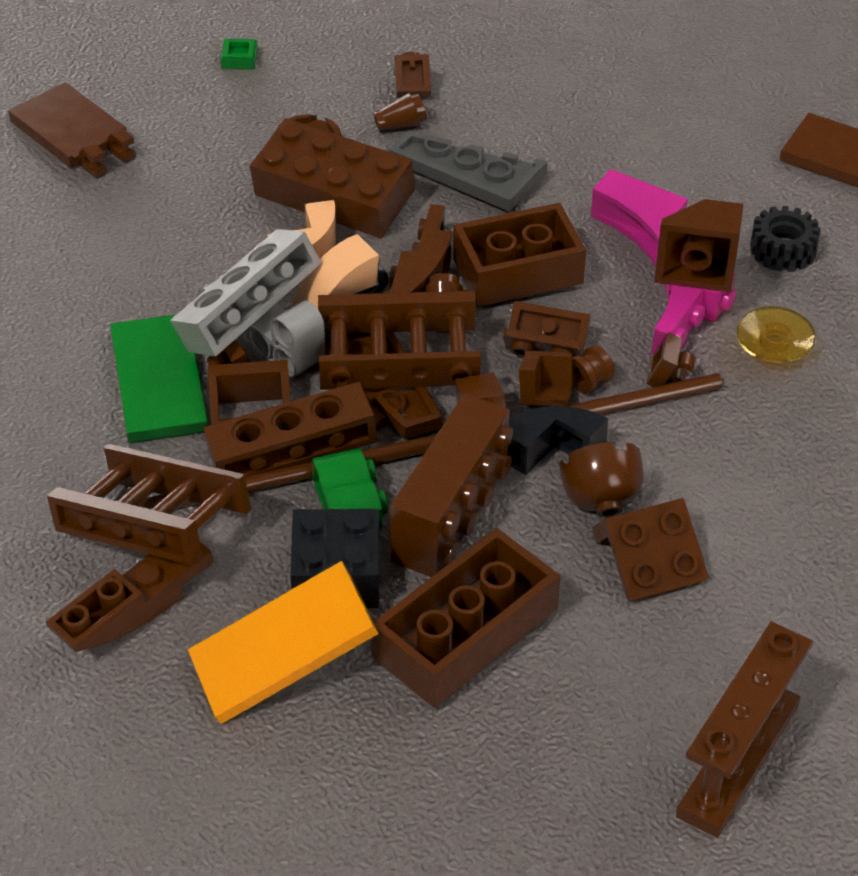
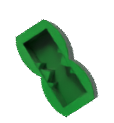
[312,448,388,529]

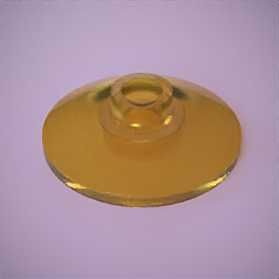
[737,306,815,363]

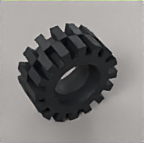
[750,206,821,272]

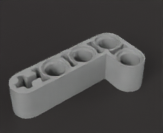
[199,279,325,378]

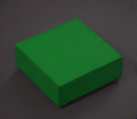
[220,39,258,70]

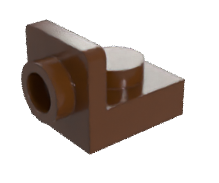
[394,52,431,98]

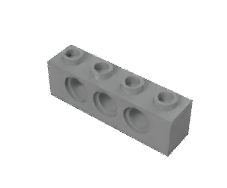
[170,229,321,356]

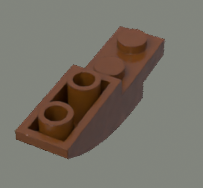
[384,204,453,293]
[45,542,214,652]

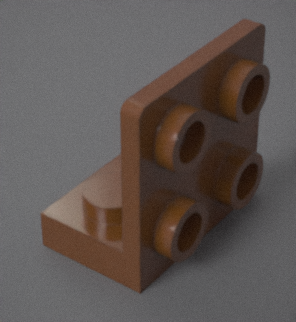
[592,498,708,601]

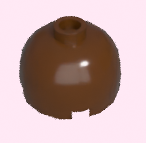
[559,442,644,517]

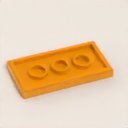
[188,561,379,724]

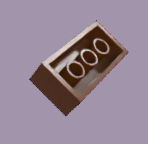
[250,118,415,239]
[390,394,513,577]
[371,528,560,708]

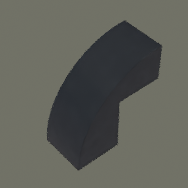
[508,406,609,475]

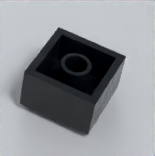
[290,509,379,608]

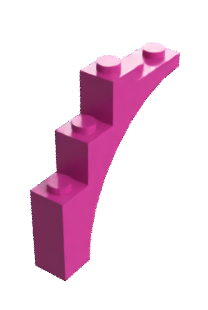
[591,169,737,356]

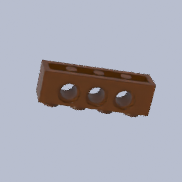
[203,381,378,476]

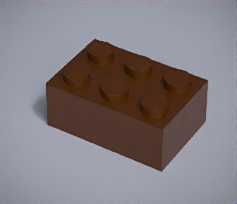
[453,203,586,307]

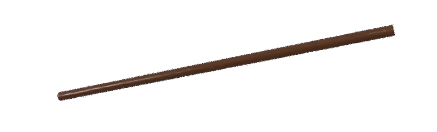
[138,373,722,509]

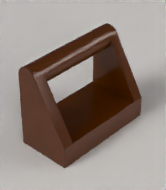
[208,360,291,425]

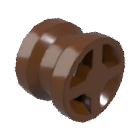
[573,345,615,394]

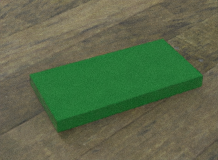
[110,314,208,443]

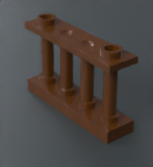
[318,291,481,390]
[47,444,251,566]
[676,621,813,838]

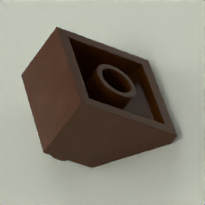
[654,199,744,293]

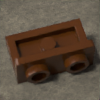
[503,301,591,357]

